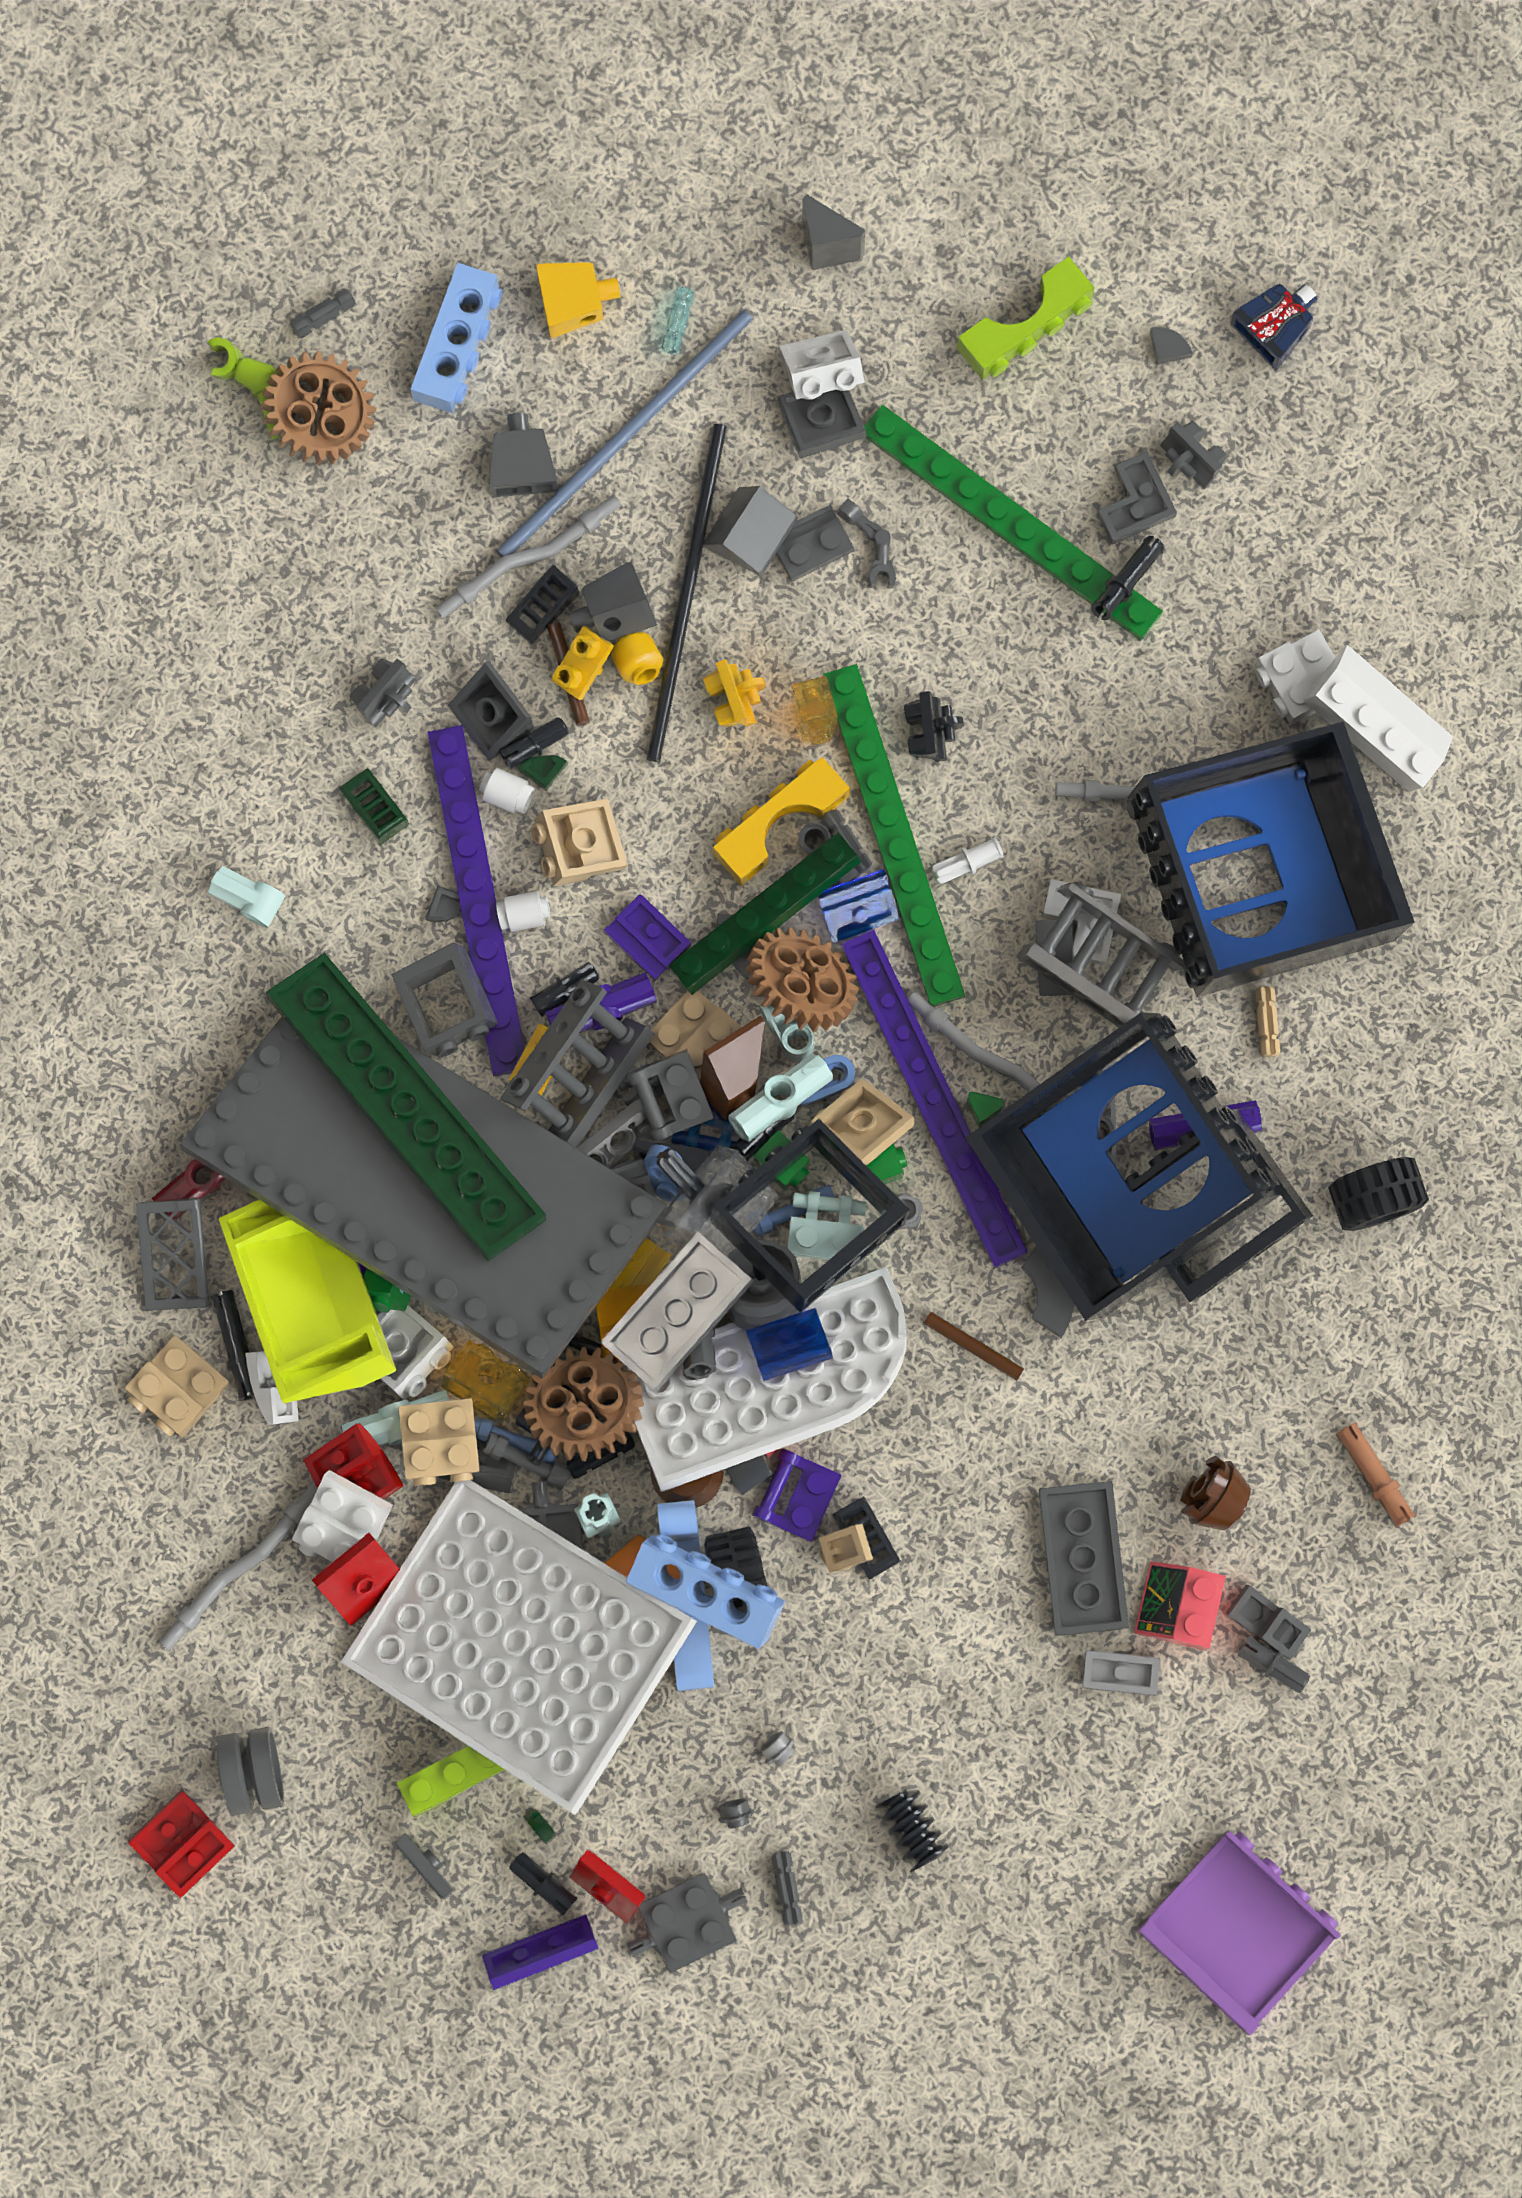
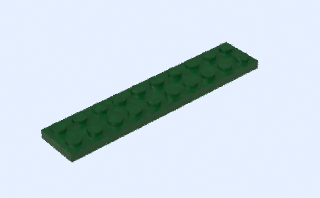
[266,952,546,1262]

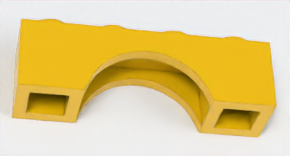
[713,757,850,887]

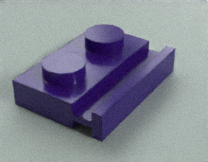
[603,893,691,982]

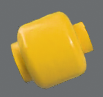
[611,632,663,685]

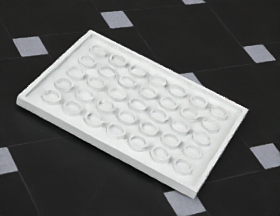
[341,1480,697,1815]

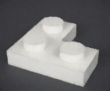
[1043,879,1121,966]

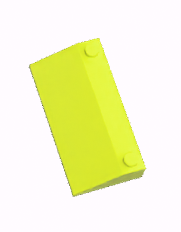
[218,1200,397,1403]

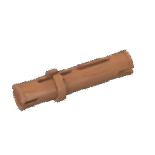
[1336,1422,1416,1528]

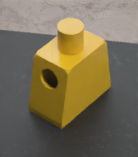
[536,262,621,338]

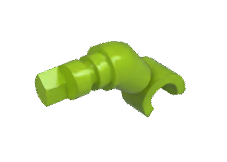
[207,337,281,440]

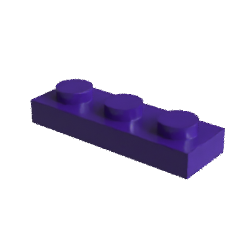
[482,1914,599,1990]

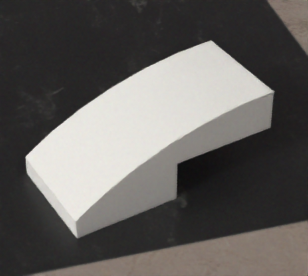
[246,1351,299,1425]

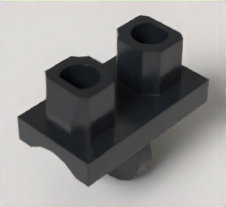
[904,691,964,762]

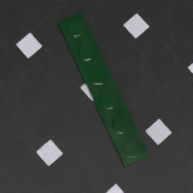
[669,832,862,995]

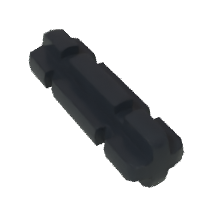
[566,1431,635,1479]

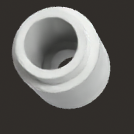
[479,768,535,814]
[496,891,551,932]

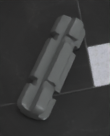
[290,288,356,338]
[821,809,872,875]
[771,1851,803,1926]

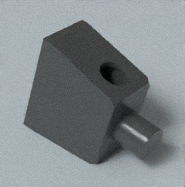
[489,412,558,498]
[568,561,657,641]

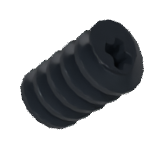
[875,1789,949,1873]

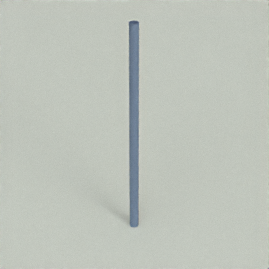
[496,310,753,557]

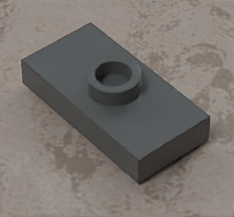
[395,1833,456,1899]

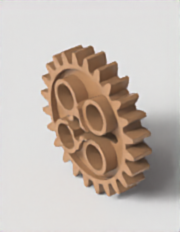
[261,351,376,465]
[745,927,859,1032]
[523,1347,644,1461]

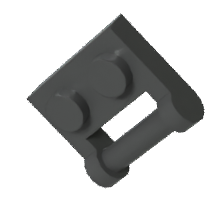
[626,1049,714,1141]

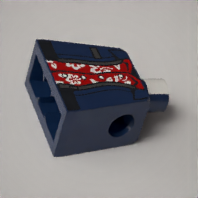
[1230,284,1318,371]

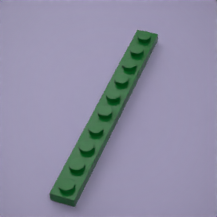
[864,404,1163,641]
[823,664,965,1007]

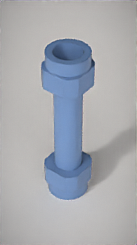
[749,1185,835,1237]
[474,1417,556,1465]

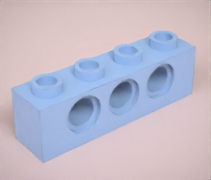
[410,263,502,413]
[626,1535,785,1649]

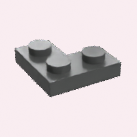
[1097,451,1177,545]

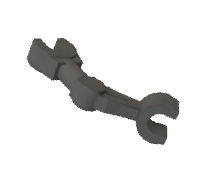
[837,498,896,588]

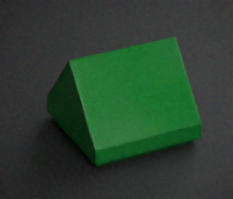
[966,1091,1004,1128]

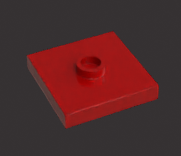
[312,1533,400,1626]
[569,1850,646,1924]

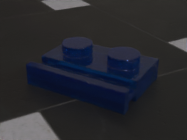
[817,869,900,943]
[746,1308,833,1381]

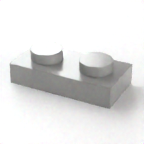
[1082,1650,1160,1696]

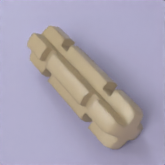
[1255,986,1280,1057]

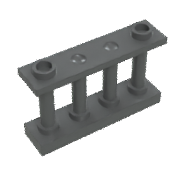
[1017,882,1186,1027]
[500,979,655,1148]

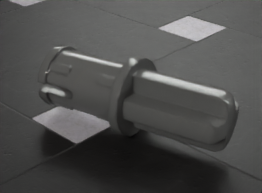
[1237,1636,1310,1693]

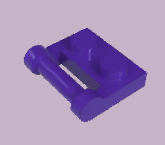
[752,1448,842,1543]

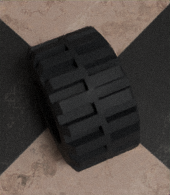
[1328,1157,1429,1231]
[704,1526,767,1612]

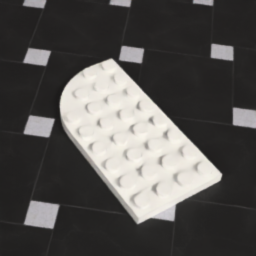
[628,1267,907,1492]

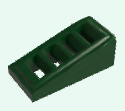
[339,768,409,845]

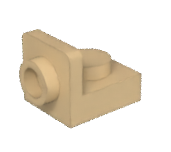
[819,1524,873,1573]

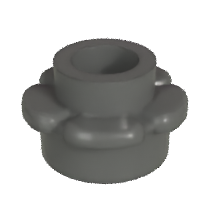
[718,1798,754,1828]

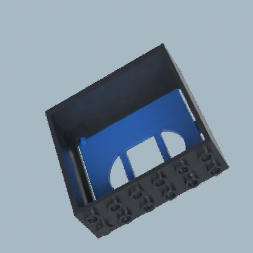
[1126,721,1415,998]
[966,1012,1281,1321]

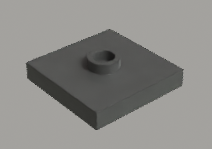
[777,390,866,459]

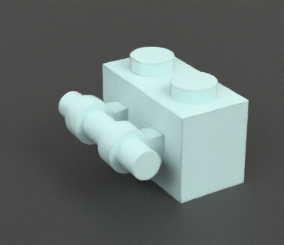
[787,1191,867,1260]

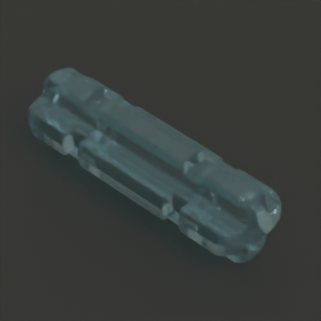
[661,286,694,355]

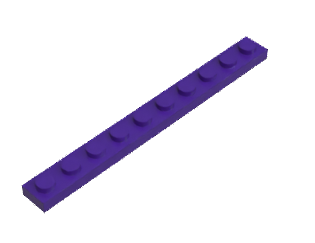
[428,725,525,1077]
[841,929,1028,1269]

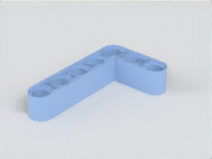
[657,1500,714,1691]

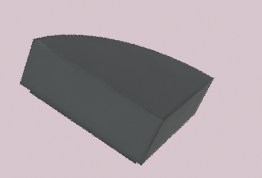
[1150,327,1193,365]
[426,886,462,922]

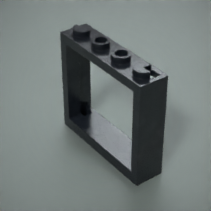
[1125,1109,1313,1302]
[710,1119,910,1313]

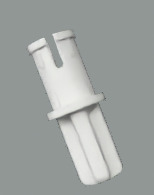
[932,837,1004,884]

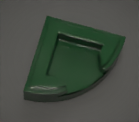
[518,755,568,791]
[523,1808,557,1845]

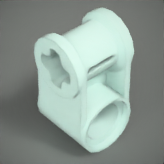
[759,1004,815,1062]

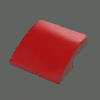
[303,1423,404,1500]
[128,1789,235,1899]

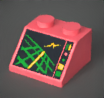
[1134,1561,1226,1651]

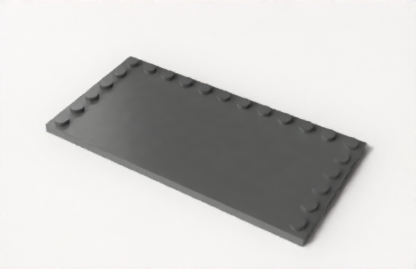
[180,1017,667,1379]

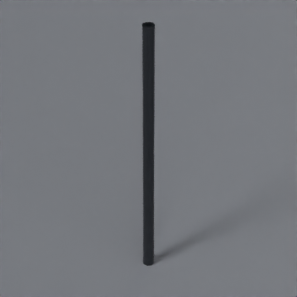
[647,424,727,763]

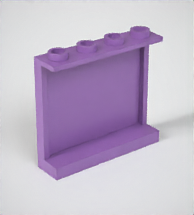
[1137,1831,1341,2035]

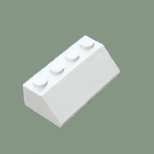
[1303,645,1453,791]

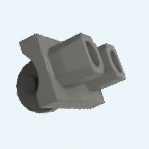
[1160,421,1227,489]
[350,658,416,728]

